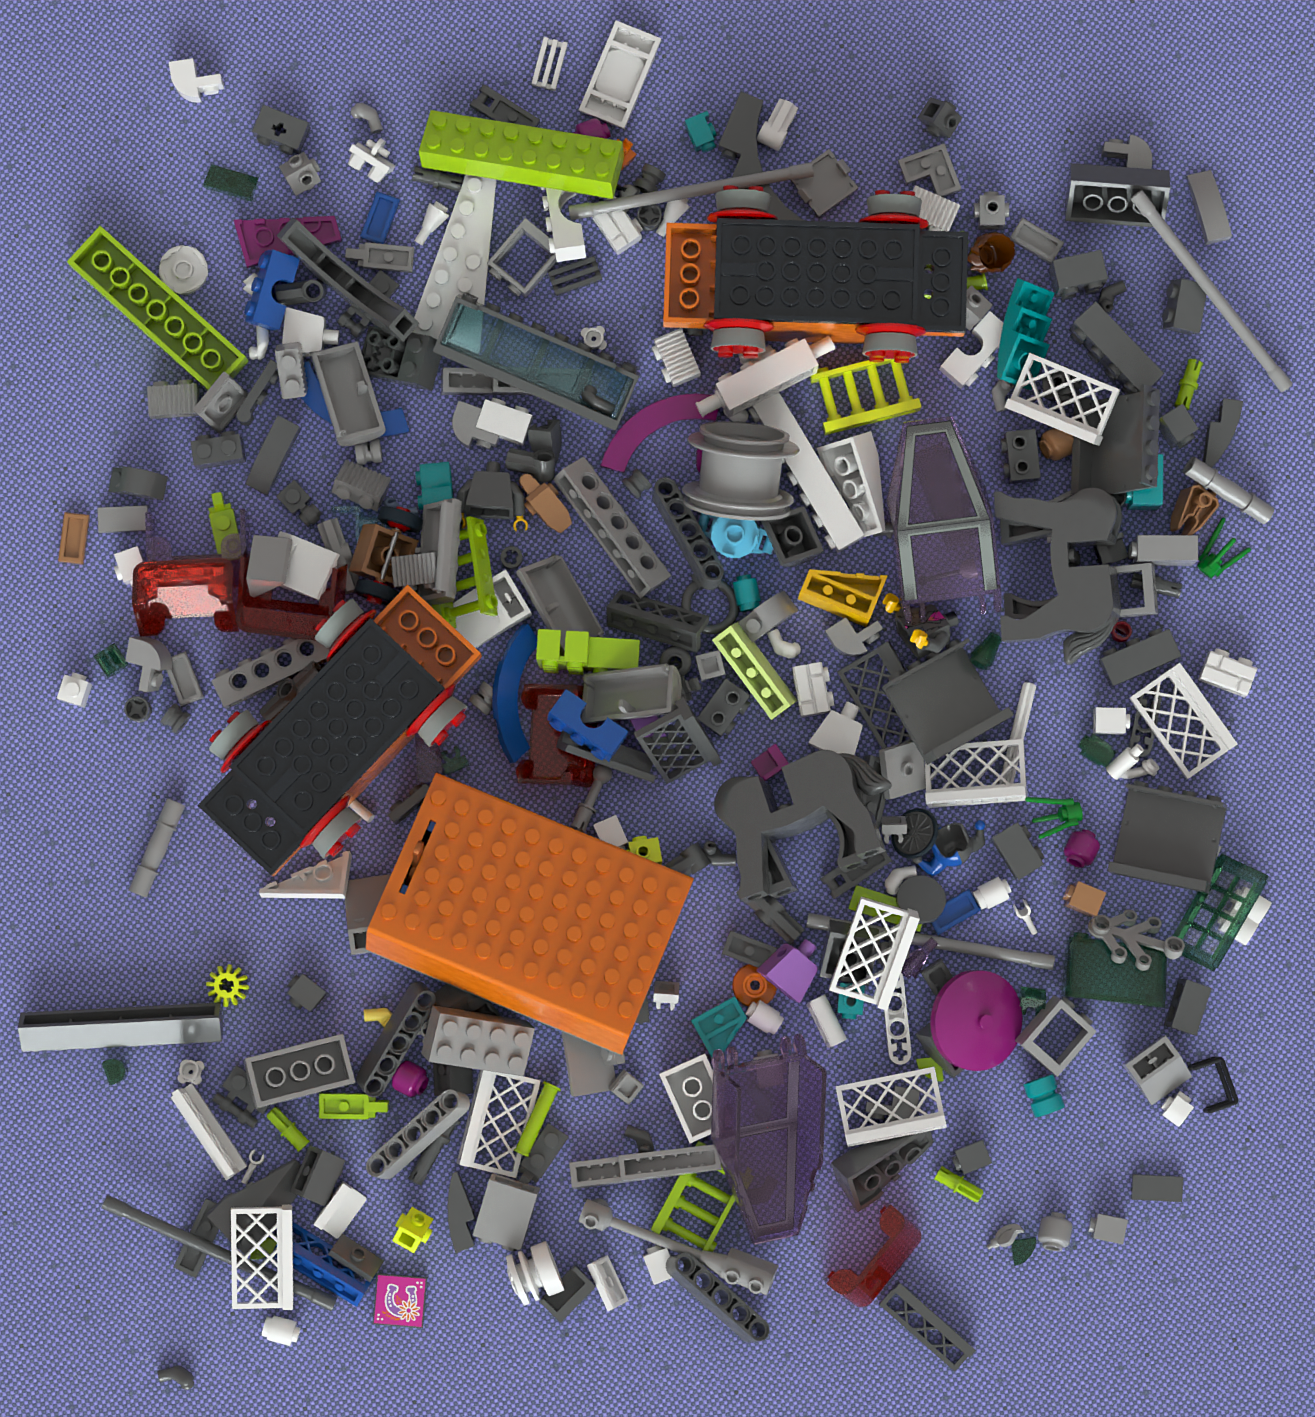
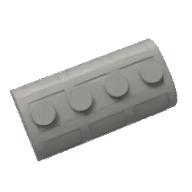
[310,341,386,446]
[415,498,462,604]
[516,555,604,656]
[581,663,682,725]

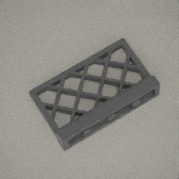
[837,641,912,749]
[633,697,722,784]

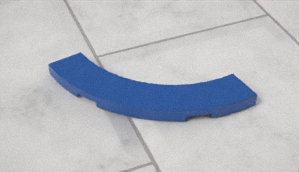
[301,361,410,437]
[492,623,537,763]

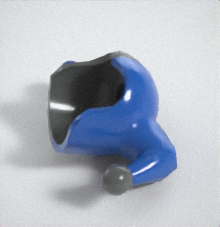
[912,820,985,876]

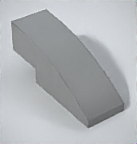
[1186,170,1232,245]

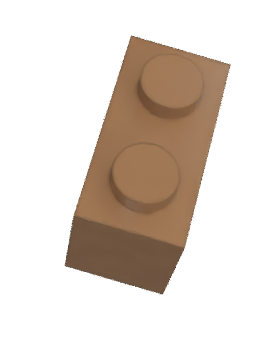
[1062,881,1106,918]

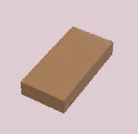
[58,512,90,565]

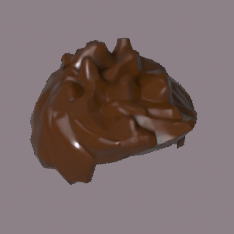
[968,232,1015,273]

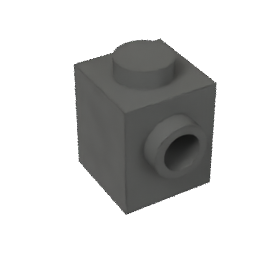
[287,974,328,1012]

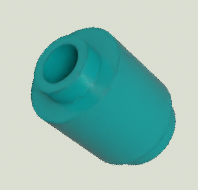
[732,574,761,612]

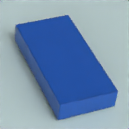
[360,191,400,244]
[931,889,981,935]

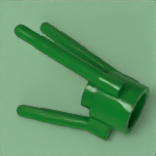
[1197,517,1251,579]
[1025,797,1083,839]

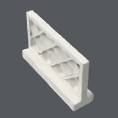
[1005,353,1120,446]
[1129,663,1237,779]
[925,739,1028,808]
[829,897,920,1010]
[835,1067,947,1147]
[457,1070,541,1178]
[171,1083,248,1181]
[231,1205,293,1310]

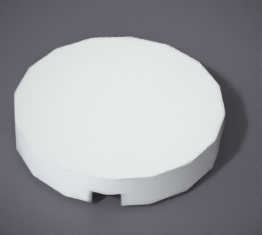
[159,245,208,295]

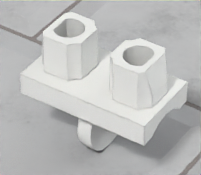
[348,138,396,183]

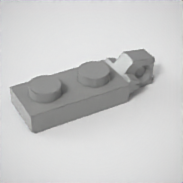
[345,242,415,273]

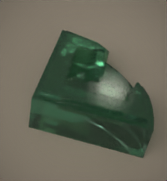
[1011,1237,1036,1266]

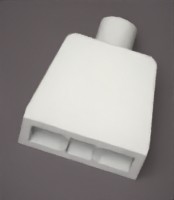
[282,308,340,357]
[808,701,863,755]

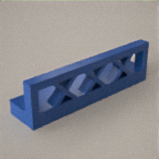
[273,1222,377,1307]

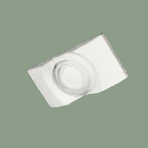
[579,21,661,129]

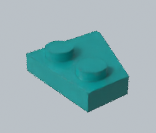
[691,996,747,1063]

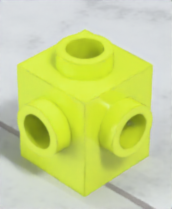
[627,836,662,865]
[392,1207,433,1253]

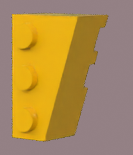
[798,569,888,627]

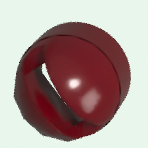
[1111,621,1132,643]

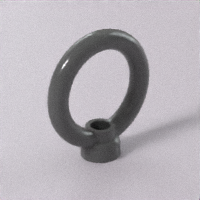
[681,572,739,634]

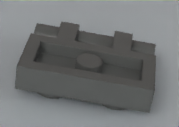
[212,1065,270,1129]

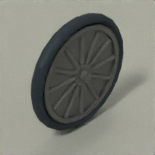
[891,808,938,859]

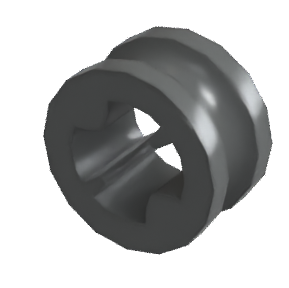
[500,546,523,569]

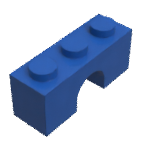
[244,249,300,331]
[547,689,628,762]

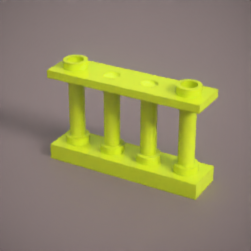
[810,359,922,436]

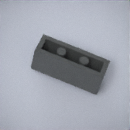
[1099,628,1181,688]

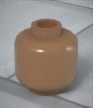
[1039,428,1074,461]

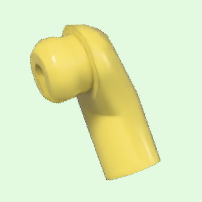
[364,1008,393,1027]

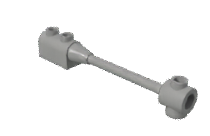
[579,1198,779,1296]

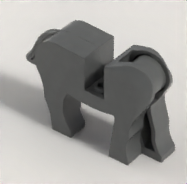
[994,488,1123,665]
[714,750,892,903]

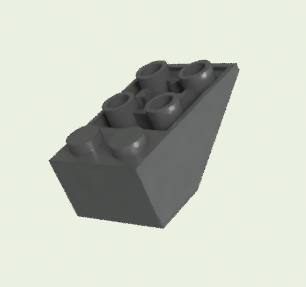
[362,326,442,391]

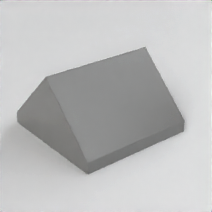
[246,535,292,597]

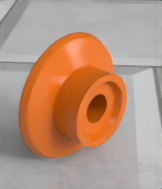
[732,964,777,1007]

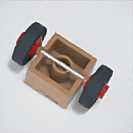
[349,506,423,606]

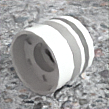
[506,1241,565,1306]

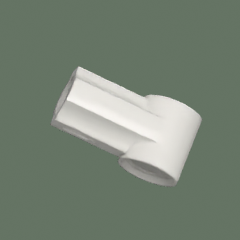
[756,99,798,151]

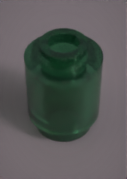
[1077,733,1116,768]

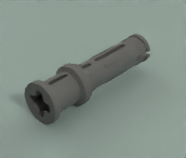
[408,1119,461,1186]

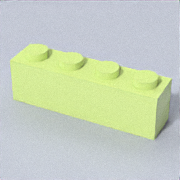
[712,621,798,720]

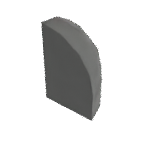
[527,419,562,465]

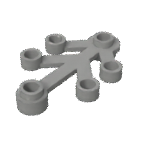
[1088,909,1185,971]

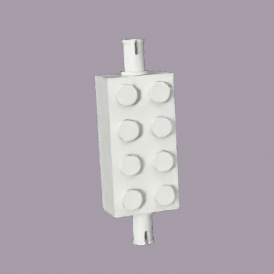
[695,335,835,418]

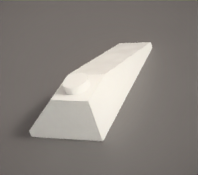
[817,431,885,537]

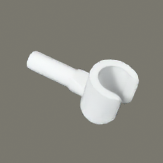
[1013,899,1037,935]
[241,1150,264,1184]

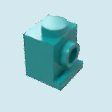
[684,111,717,153]

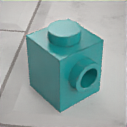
[836,983,865,1020]

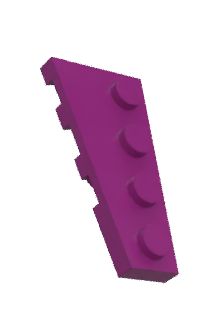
[234,216,342,268]

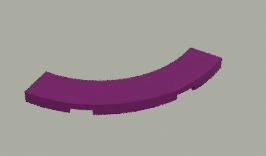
[600,394,719,473]

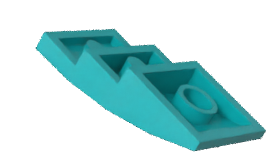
[997,278,1055,390]

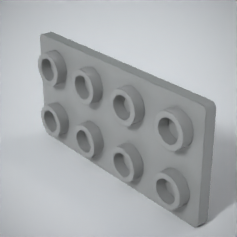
[562,1032,625,1097]

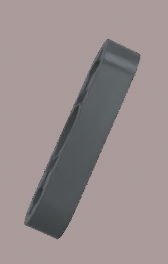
[1128,687,1162,758]

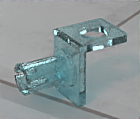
[331,506,386,542]

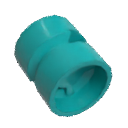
[1023,1074,1065,1118]

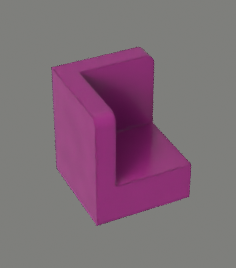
[751,744,789,782]

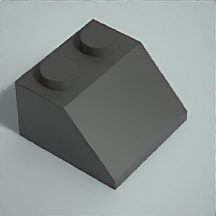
[761,506,824,567]

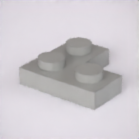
[898,143,961,197]

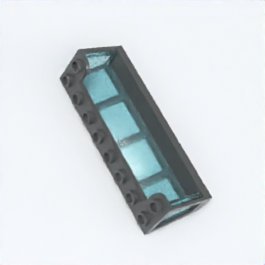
[433,292,640,431]

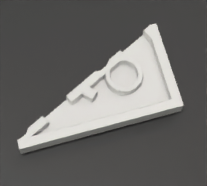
[259,851,352,899]

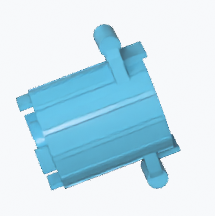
[698,513,773,558]

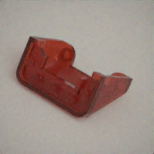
[132,558,239,637]
[516,684,598,788]
[824,1202,921,1307]

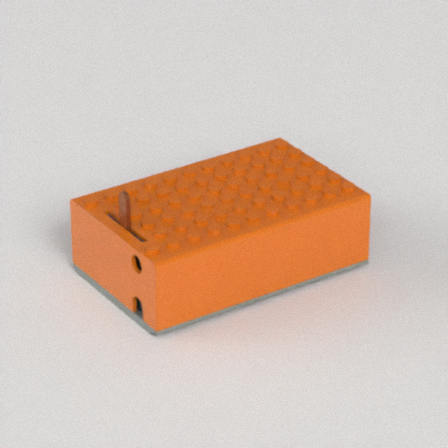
[366,772,694,1056]

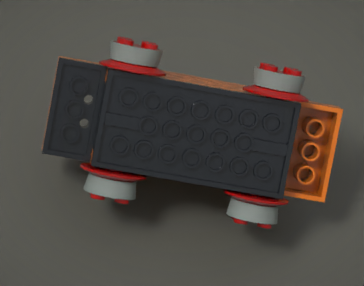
[663,185,968,363]
[197,584,482,876]

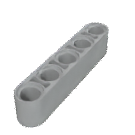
[366,1089,470,1180]

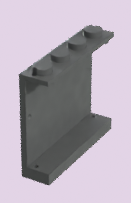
[1071,384,1160,495]
[882,638,1014,765]
[1107,781,1228,893]

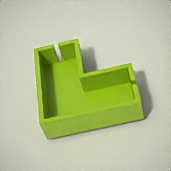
[536,629,640,675]

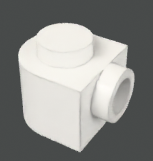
[1161,1091,1194,1127]

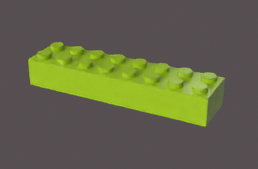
[419,110,624,199]
[67,226,249,391]

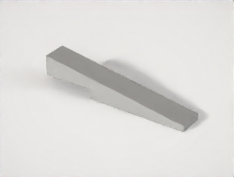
[441,367,591,395]
[569,1144,722,1190]

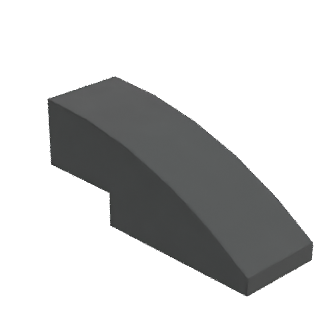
[1203,398,1243,468]
[245,415,301,496]
[447,1171,476,1253]

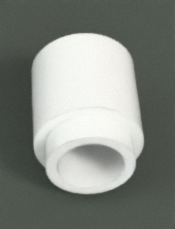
[972,877,1012,910]
[745,1000,784,1035]
[262,1315,301,1346]

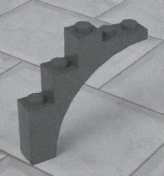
[718,92,805,221]
[277,217,419,342]

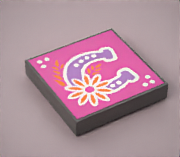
[373,1273,428,1328]

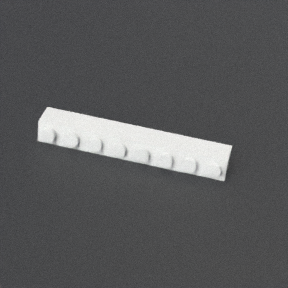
[748,393,864,553]

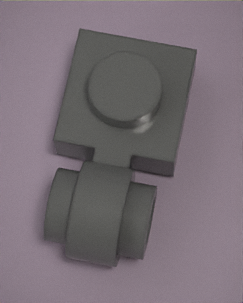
[276,480,322,527]

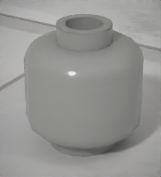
[1038,1212,1073,1251]

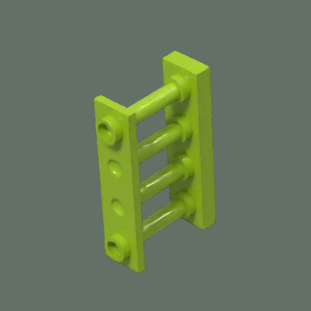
[421,516,498,628]
[650,1140,753,1252]

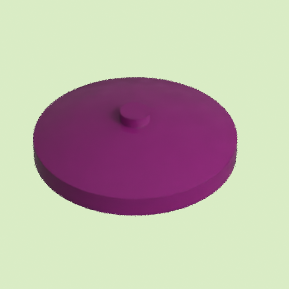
[930,970,1023,1071]

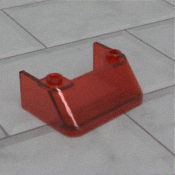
[236,553,348,641]

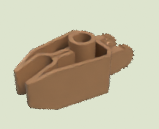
[518,473,572,533]
[1170,481,1219,535]

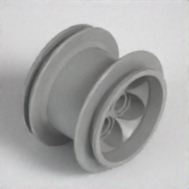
[682,421,800,521]

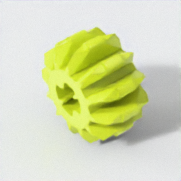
[206,964,249,1007]

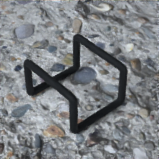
[1188,1057,1239,1113]

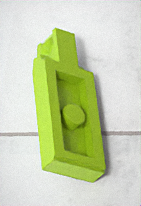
[208,492,244,563]
[319,1092,389,1119]

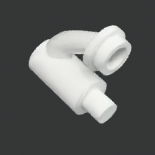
[1106,744,1159,780]

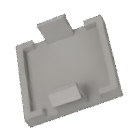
[791,149,858,218]

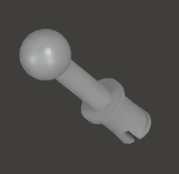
[570,764,612,833]

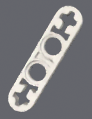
[884,972,911,1065]

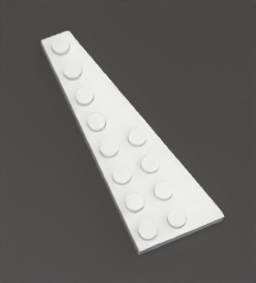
[411,175,497,355]

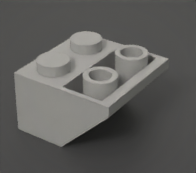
[1122,1035,1192,1106]

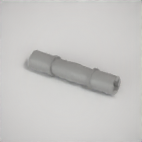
[1183,457,1274,524]
[128,798,185,898]

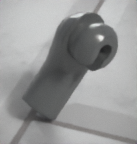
[1097,280,1127,313]
[158,1365,194,1390]

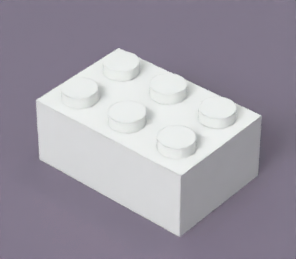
[659,1053,736,1143]

